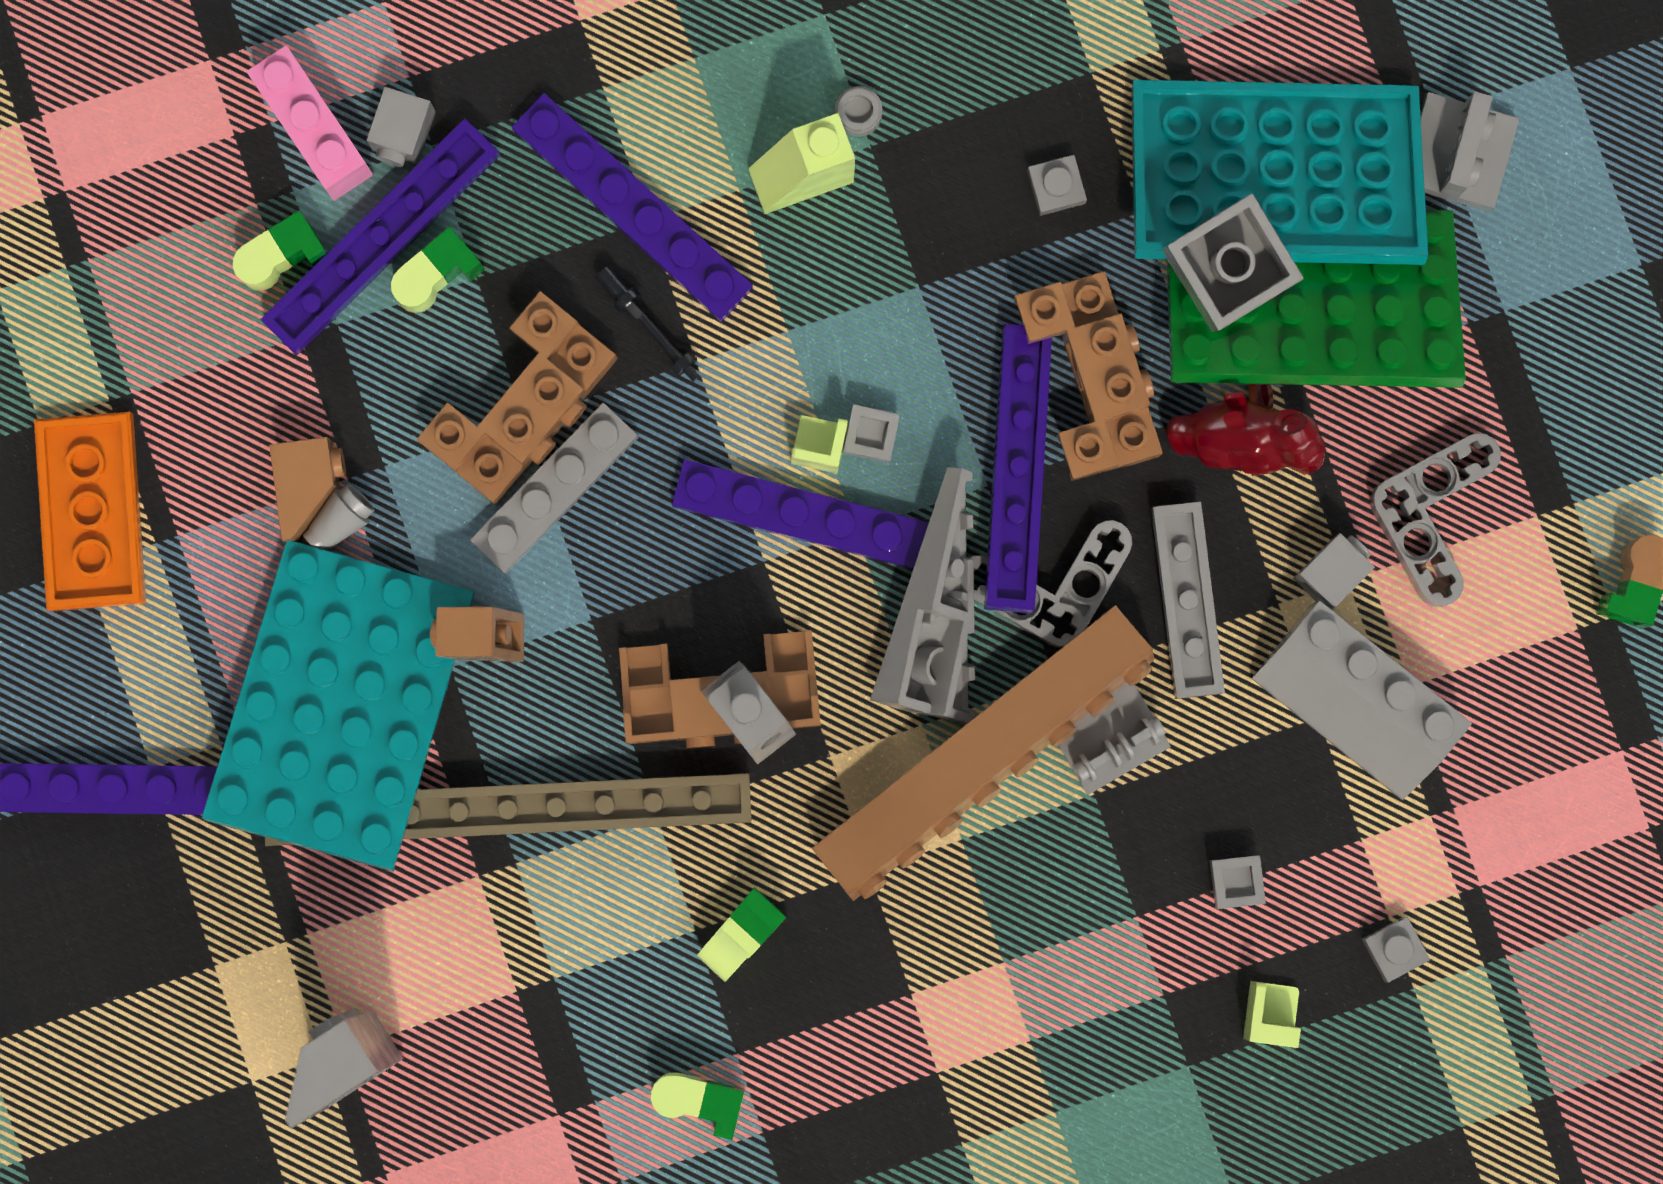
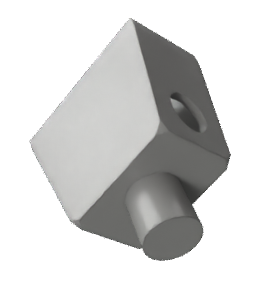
[701,661,796,764]

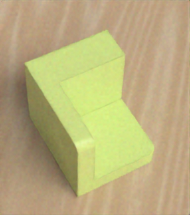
[791,415,848,474]
[1243,981,1301,1048]

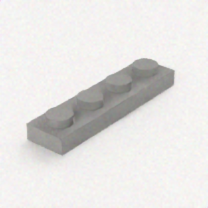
[470,403,639,575]
[1151,502,1225,699]

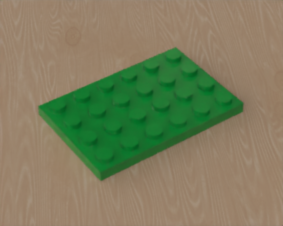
[1167,210,1466,388]

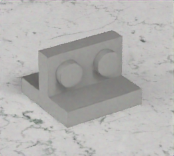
[1420,91,1520,212]

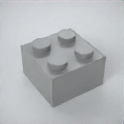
[1161,194,1304,332]

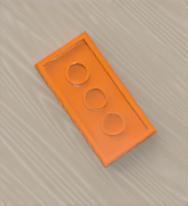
[34,412,146,612]

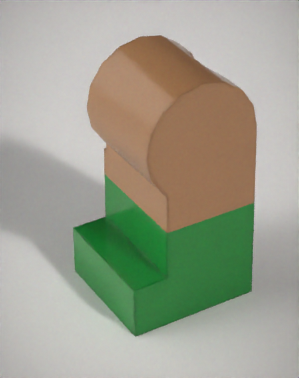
[1596,534,1663,629]

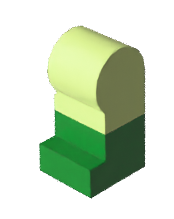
[233,210,328,291]
[391,226,485,313]
[697,887,787,982]
[651,1072,745,1140]

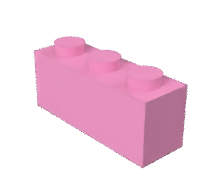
[246,45,373,201]

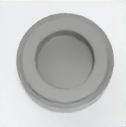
[835,86,882,137]

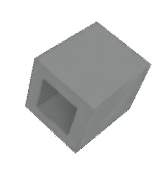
[366,87,436,167]
[1293,533,1375,610]

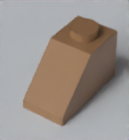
[269,437,346,543]
[430,607,524,662]

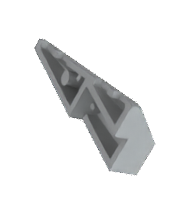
[870,467,976,724]

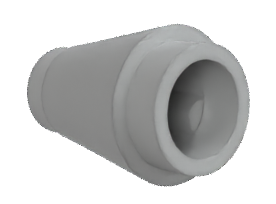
[303,483,375,551]

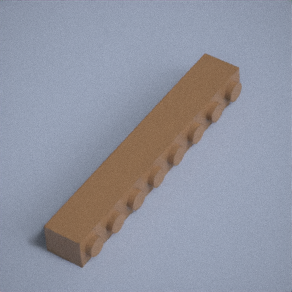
[811,605,1154,901]

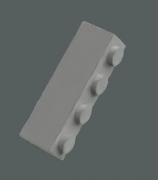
[1251,600,1472,800]
[285,1008,404,1129]

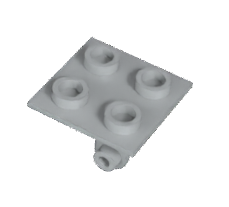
[1059,682,1171,795]

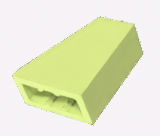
[748,113,855,214]

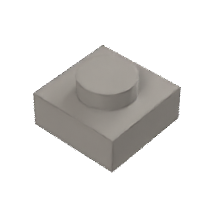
[1027,155,1087,216]
[842,404,900,464]
[1209,855,1266,909]
[1362,916,1430,983]

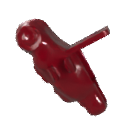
[1166,384,1325,476]

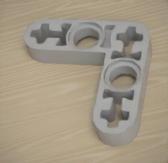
[1370,433,1501,607]
[970,520,1132,648]

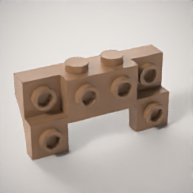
[1014,271,1163,481]
[416,291,617,506]
[619,630,821,748]

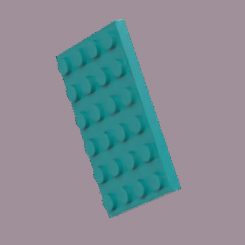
[1131,80,1428,265]
[202,541,474,872]

